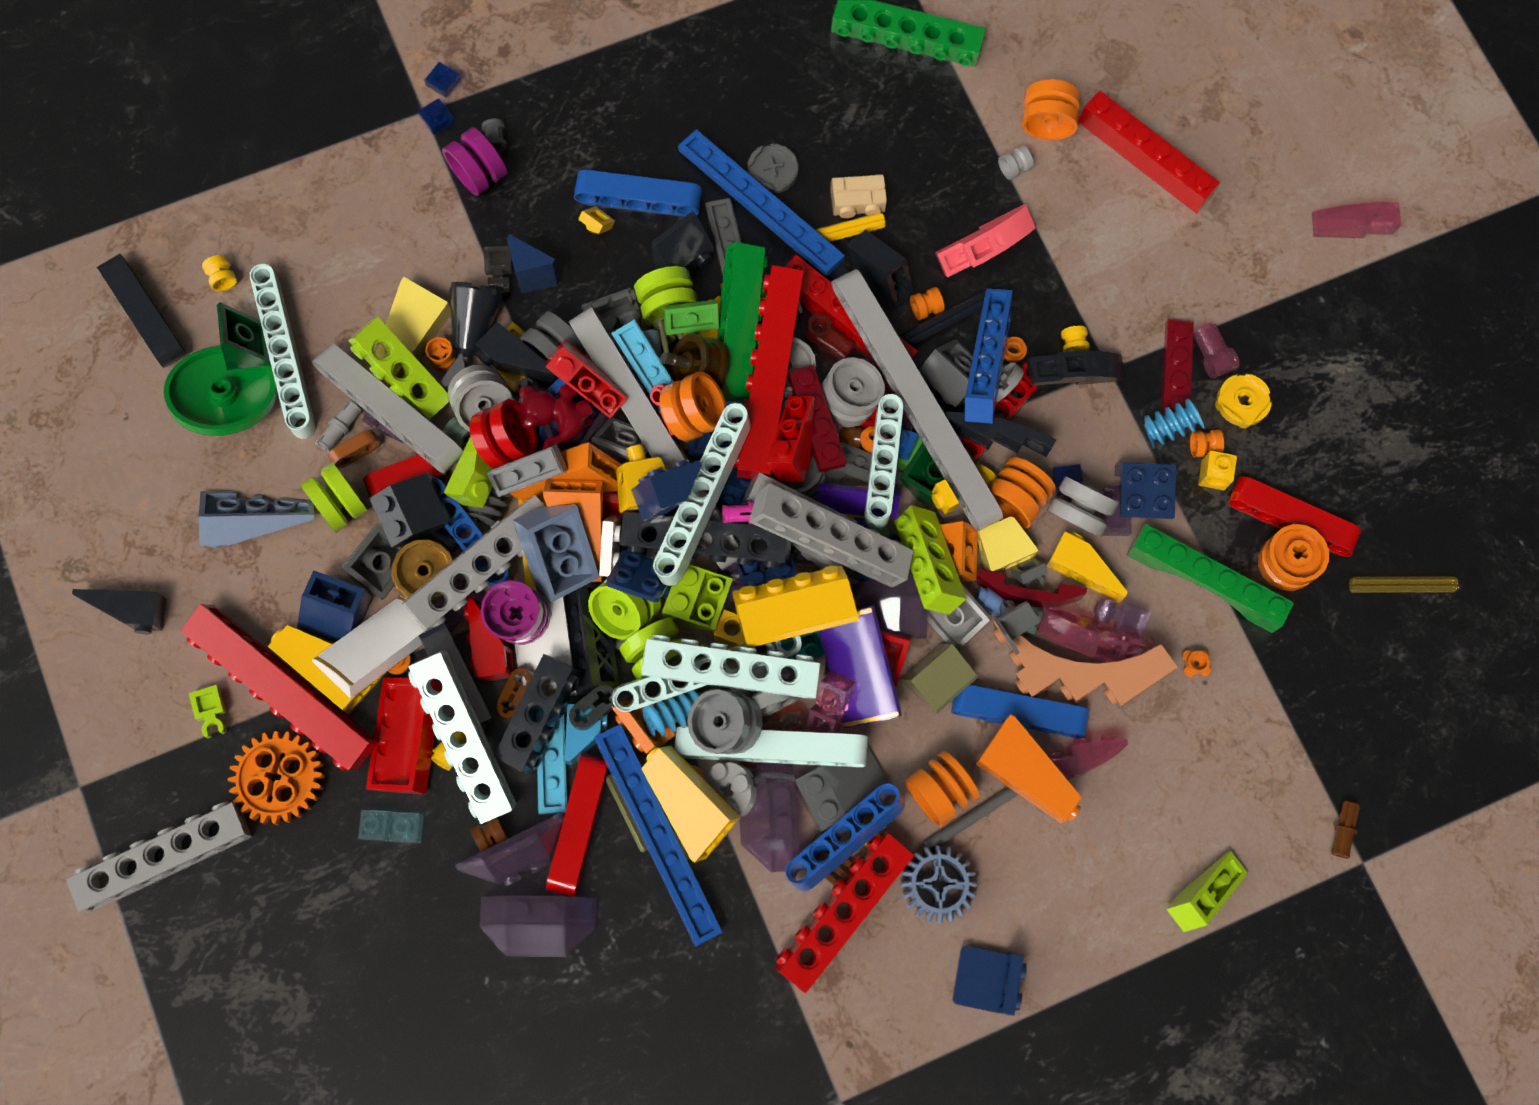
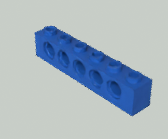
[965,289,1013,424]

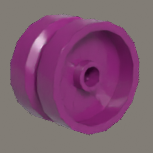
[442,127,507,196]

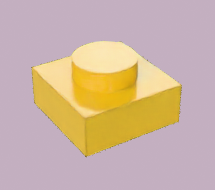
[578,206,615,234]
[932,479,959,515]

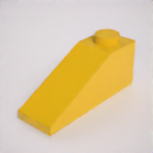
[1046,532,1128,603]

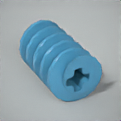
[1144,399,1205,449]
[642,689,700,737]

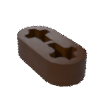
[497,668,534,719]

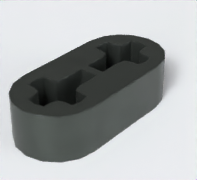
[569,685,615,731]

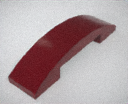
[974,569,1087,608]

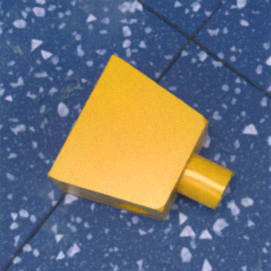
[616,445,666,513]

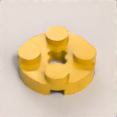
[1215,374,1272,428]

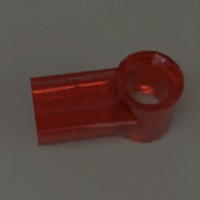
[805,313,857,361]

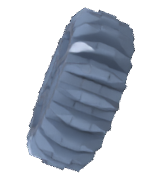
[899,845,978,924]

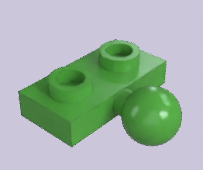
[663,300,719,336]

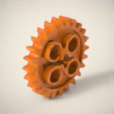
[228,731,325,825]

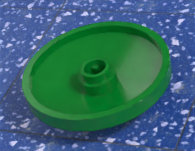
[164,346,277,436]

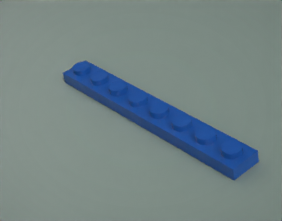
[678,130,845,277]
[594,724,723,946]

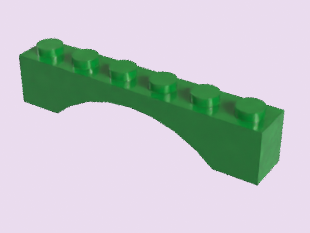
[1127,524,1294,633]

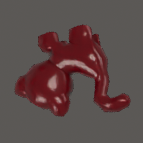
[519,384,593,449]

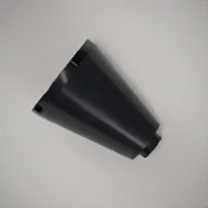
[450,282,503,358]

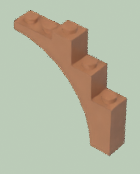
[993,617,1178,708]

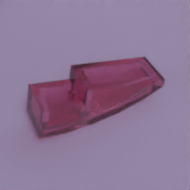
[1312,202,1401,239]
[805,671,855,734]

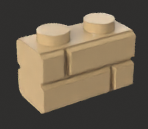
[831,175,886,218]

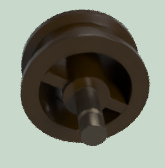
[661,333,728,389]

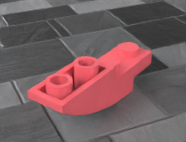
[935,204,1036,277]

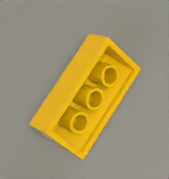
[732,565,859,648]

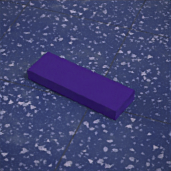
[816,483,900,519]

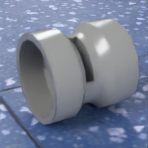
[999,145,1034,180]

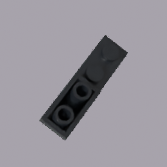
[1027,351,1126,386]

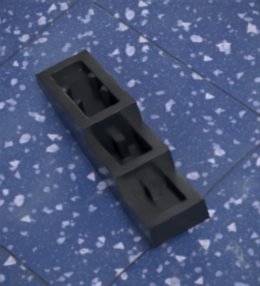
[945,411,1056,457]

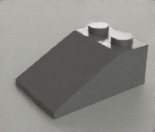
[793,745,893,834]

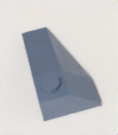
[198,491,314,548]

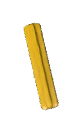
[815,213,885,242]

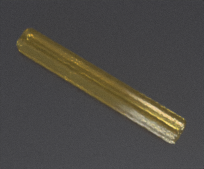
[1349,577,1459,593]

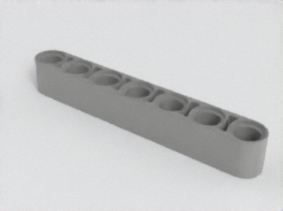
[312,343,463,474]

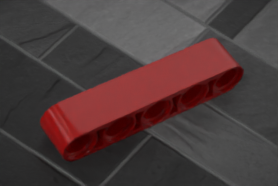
[961,362,1040,465]
[1228,477,1361,557]
[546,753,609,897]

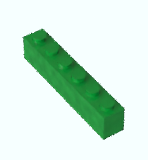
[717,242,767,402]

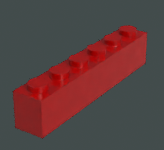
[1078,90,1221,214]

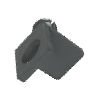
[995,600,1040,655]

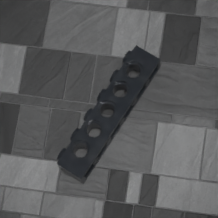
[620,512,791,569]

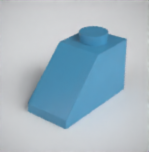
[565,704,608,765]

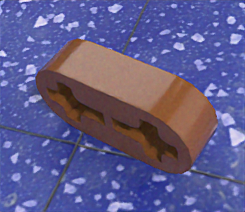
[328,430,380,469]

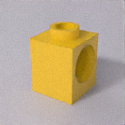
[1198,451,1237,490]
[713,610,745,647]

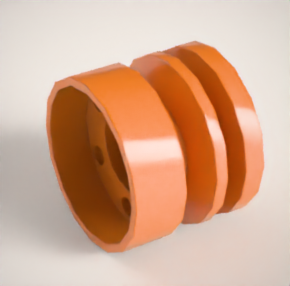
[988,457,1056,529]
[905,750,980,828]

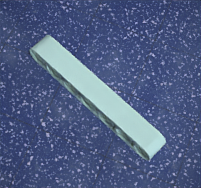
[250,264,316,439]
[653,403,751,586]
[612,636,802,712]
[674,727,868,767]

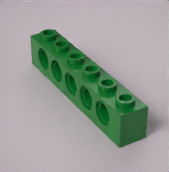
[831,0,986,67]

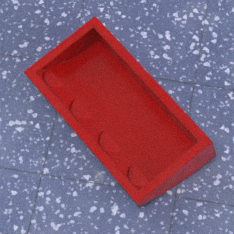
[366,678,442,794]

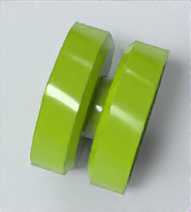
[634,266,699,327]
[300,462,368,533]
[588,579,661,640]
[619,618,682,679]

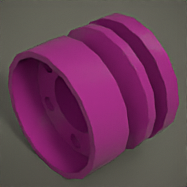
[481,580,551,645]

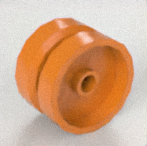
[1021,79,1081,141]
[660,371,726,442]
[1258,524,1329,591]

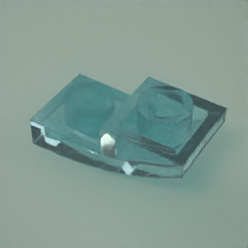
[358,810,424,843]

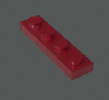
[1161,319,1194,417]
[787,365,847,473]

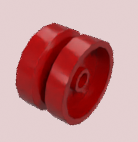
[470,399,538,468]

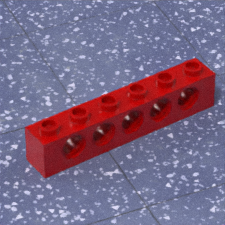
[785,255,918,365]
[774,832,914,994]

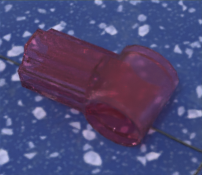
[1193,323,1239,379]

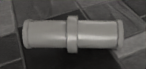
[315,400,362,453]

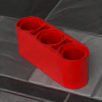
[363,455,447,498]

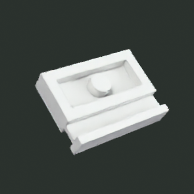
[599,514,622,577]

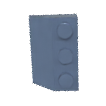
[513,504,600,602]

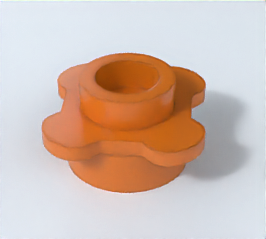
[1182,649,1211,677]

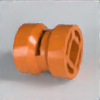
[910,287,945,320]
[425,337,456,371]
[1190,429,1224,457]

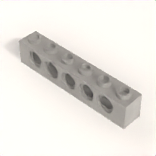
[749,483,913,587]
[401,495,545,629]
[66,801,252,913]

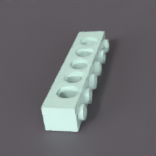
[641,635,820,699]
[408,649,517,824]

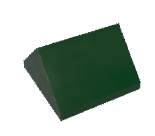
[217,302,269,370]
[899,443,945,505]

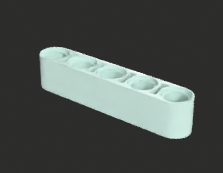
[864,394,903,529]

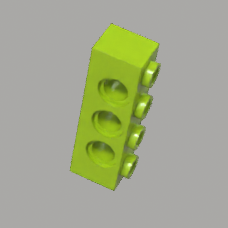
[348,316,449,420]
[894,505,967,615]

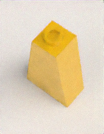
[268,625,387,715]
[642,746,741,862]

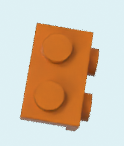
[612,694,676,753]

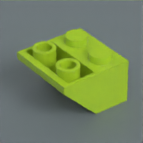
[662,564,733,631]

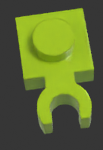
[189,685,226,739]

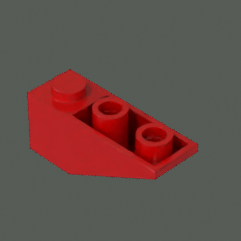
[546,338,628,419]
[767,396,815,482]
[464,595,514,682]

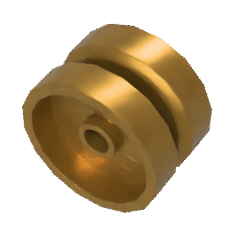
[391,540,453,600]

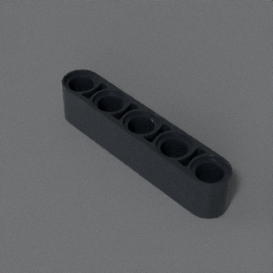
[97,253,187,368]

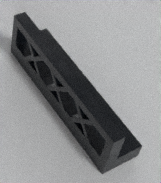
[564,582,620,695]

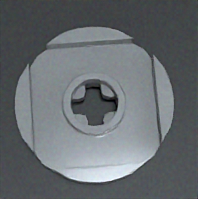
[705,762,757,816]

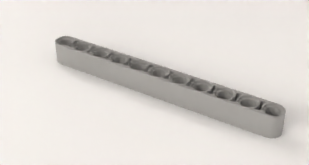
[832,269,1003,531]
[569,306,740,570]

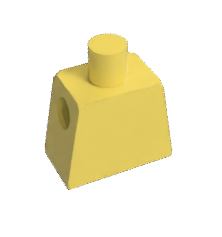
[977,516,1038,573]

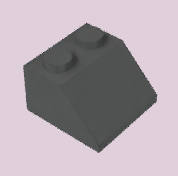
[919,339,973,408]

